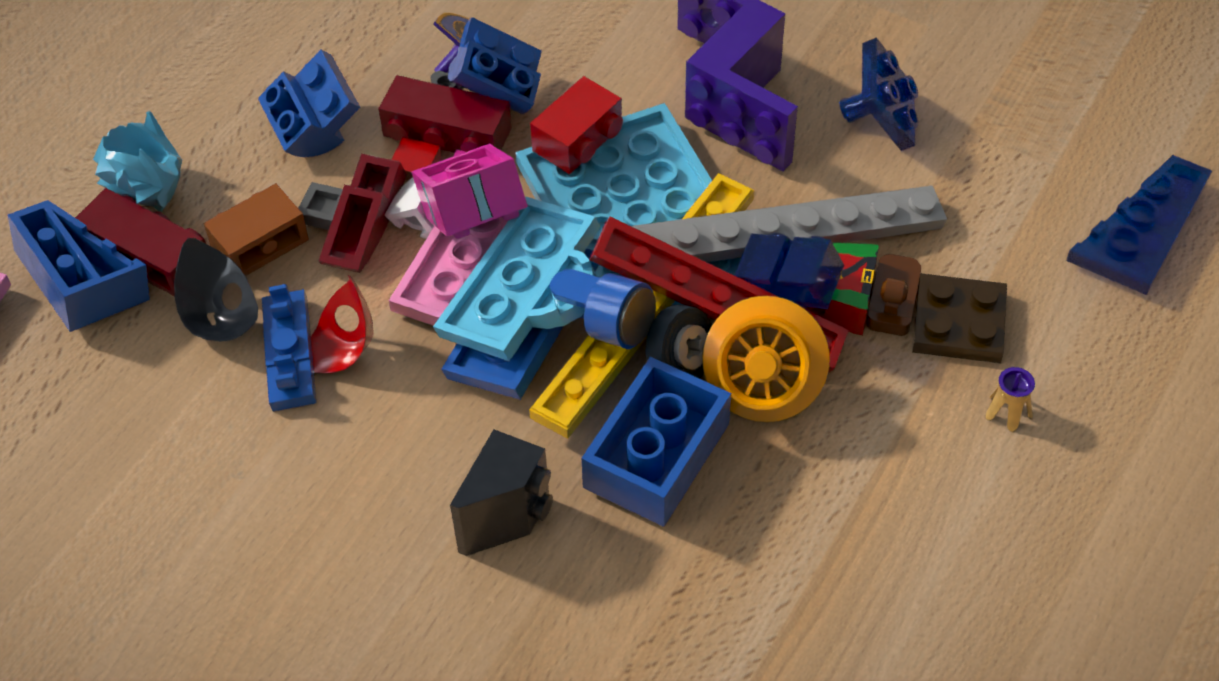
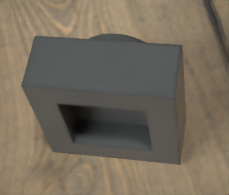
[298,182,343,230]

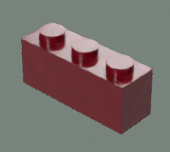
[378,75,512,153]
[75,188,206,297]

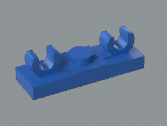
[262,284,317,412]

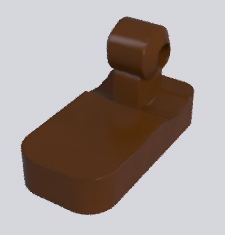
[866,254,921,336]

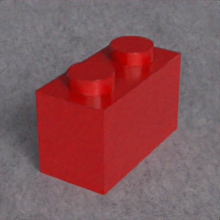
[530,76,623,174]

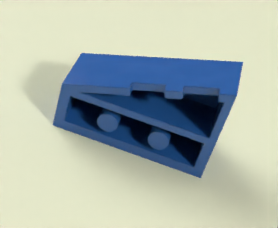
[7,200,150,332]

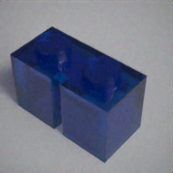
[734,233,845,309]

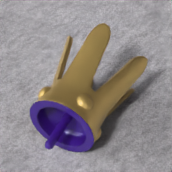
[986,367,1035,432]

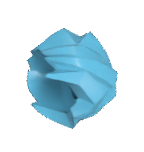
[93,111,183,212]

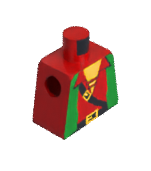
[774,242,879,336]

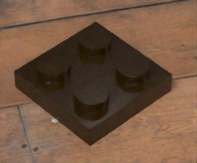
[912,273,1007,364]

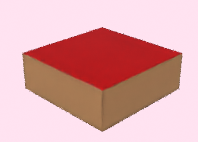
[391,137,442,180]

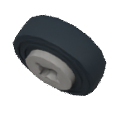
[645,305,713,379]

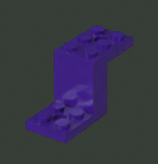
[677,0,798,172]

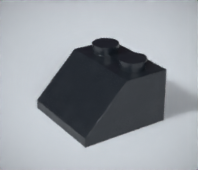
[450,429,553,556]

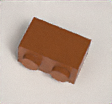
[203,183,309,276]

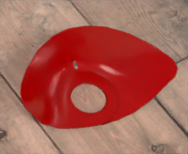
[311,275,374,373]

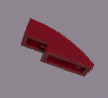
[319,153,407,273]

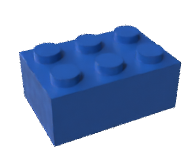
[581,357,731,527]

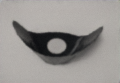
[174,238,258,342]

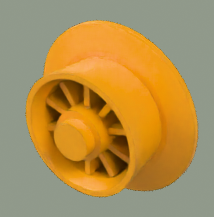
[703,296,830,422]

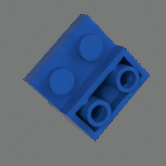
[448,17,542,114]
[258,49,360,157]

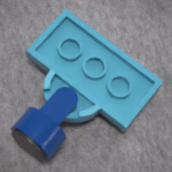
[433,197,656,361]

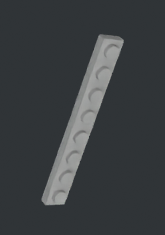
[632,185,947,262]

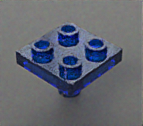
[840,37,919,151]

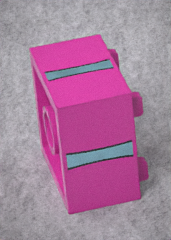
[412,144,528,239]

